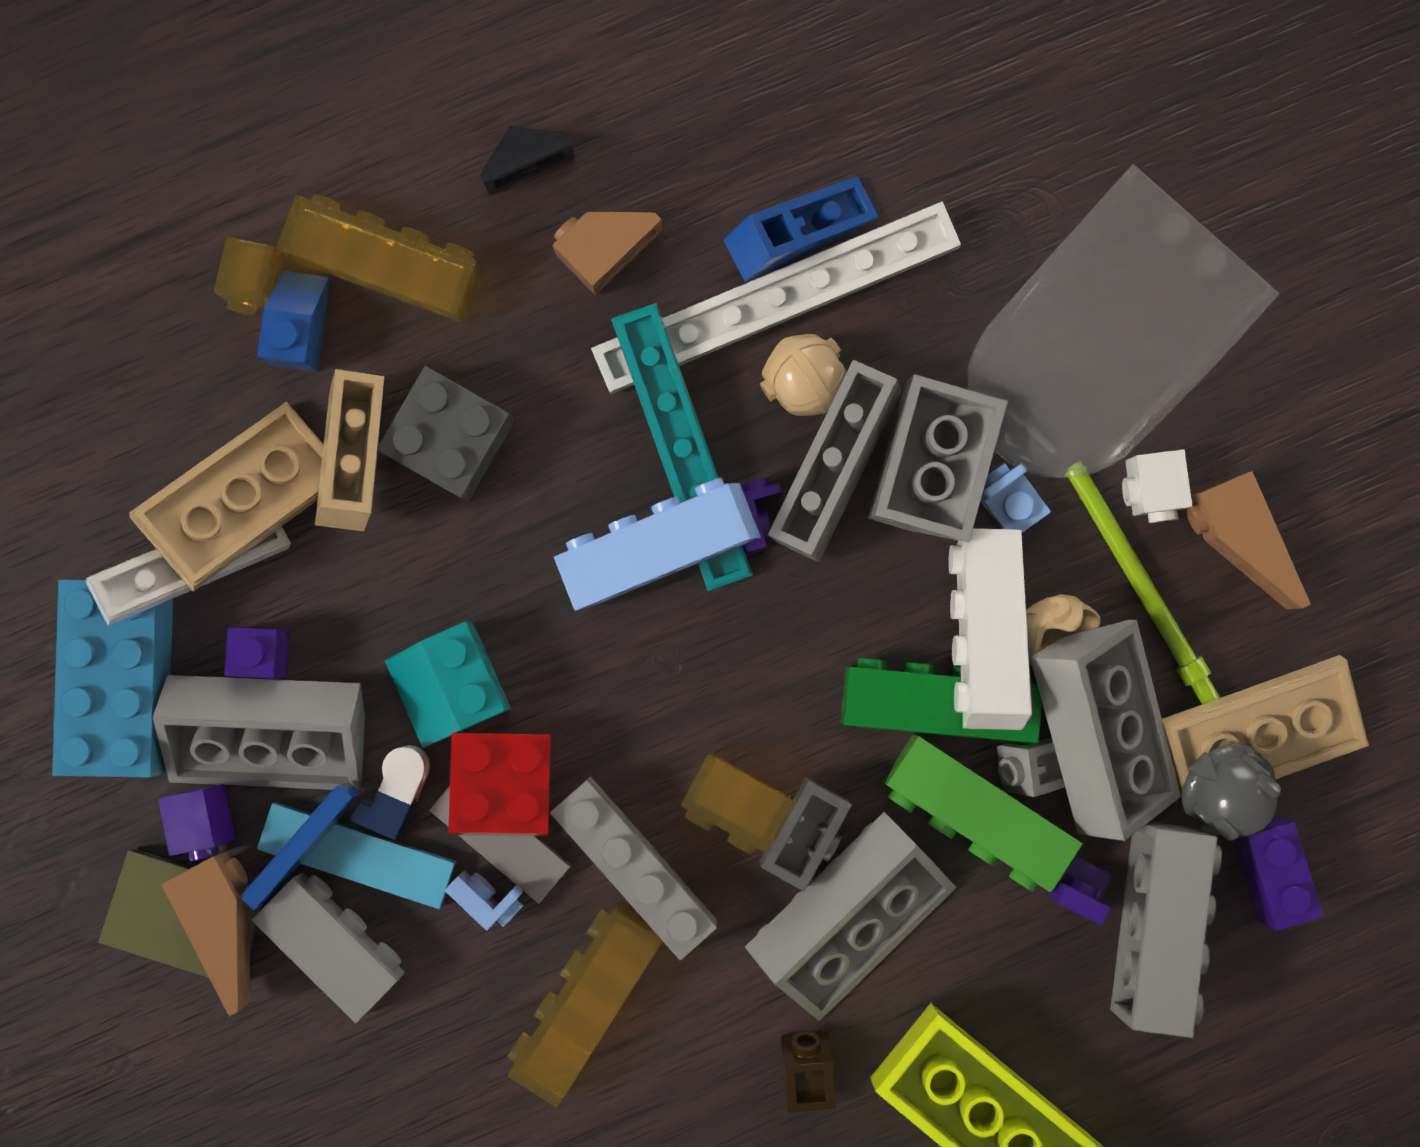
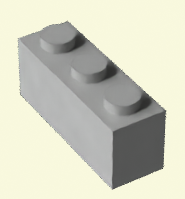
[251,872,405,1023]

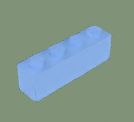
[554,478,761,611]

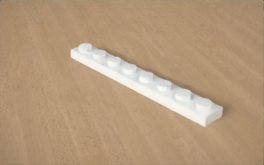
[591,201,961,395]

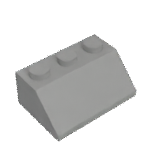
[867,374,1008,542]

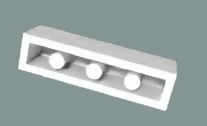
[949,529,1032,730]

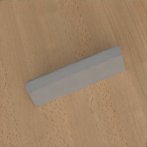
[429,786,571,904]

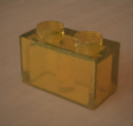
[680,751,794,854]

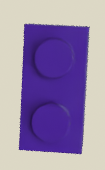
[1234,817,1324,931]

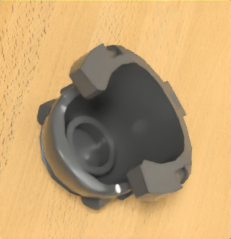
[1181,744,1281,841]

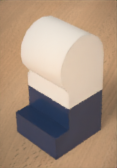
[350,745,430,840]

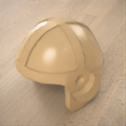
[760,334,846,416]
[1026,594,1100,667]

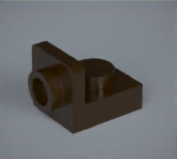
[781,1031,836,1113]

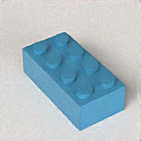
[52,580,173,777]

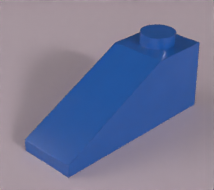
[723,176,879,282]

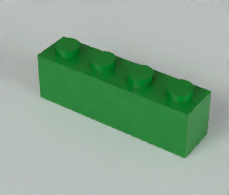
[841,658,1042,743]

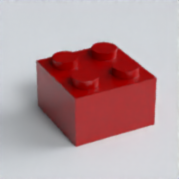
[448,733,550,836]

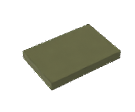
[98,848,265,978]

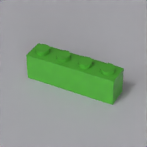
[882,734,1083,893]

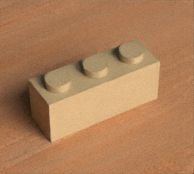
[315,369,384,531]

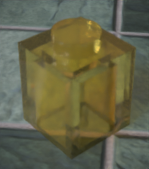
[214,236,285,315]

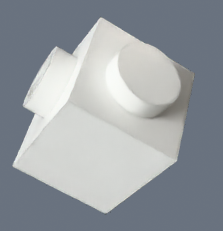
[1122,449,1192,523]

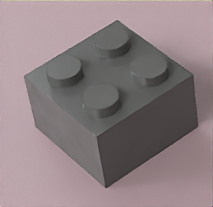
[377,366,515,502]

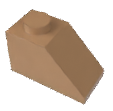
[552,212,663,296]

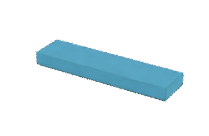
[257,802,457,909]

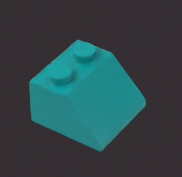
[385,621,511,748]

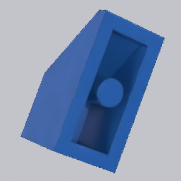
[257,271,331,372]

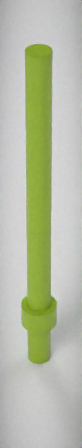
[1064,461,1220,704]

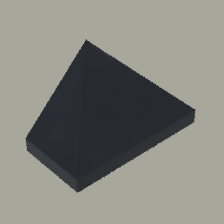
[480,126,575,195]

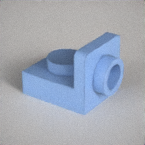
[980,463,1051,533]
[445,870,523,931]

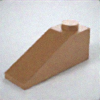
[1186,471,1311,609]
[161,851,251,1017]

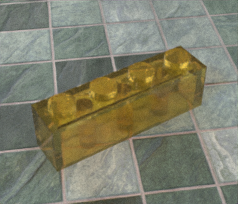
[276,194,482,323]
[507,903,663,1108]

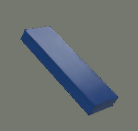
[241,783,362,910]

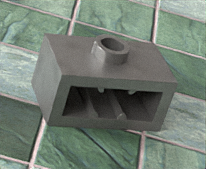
[760,777,852,891]

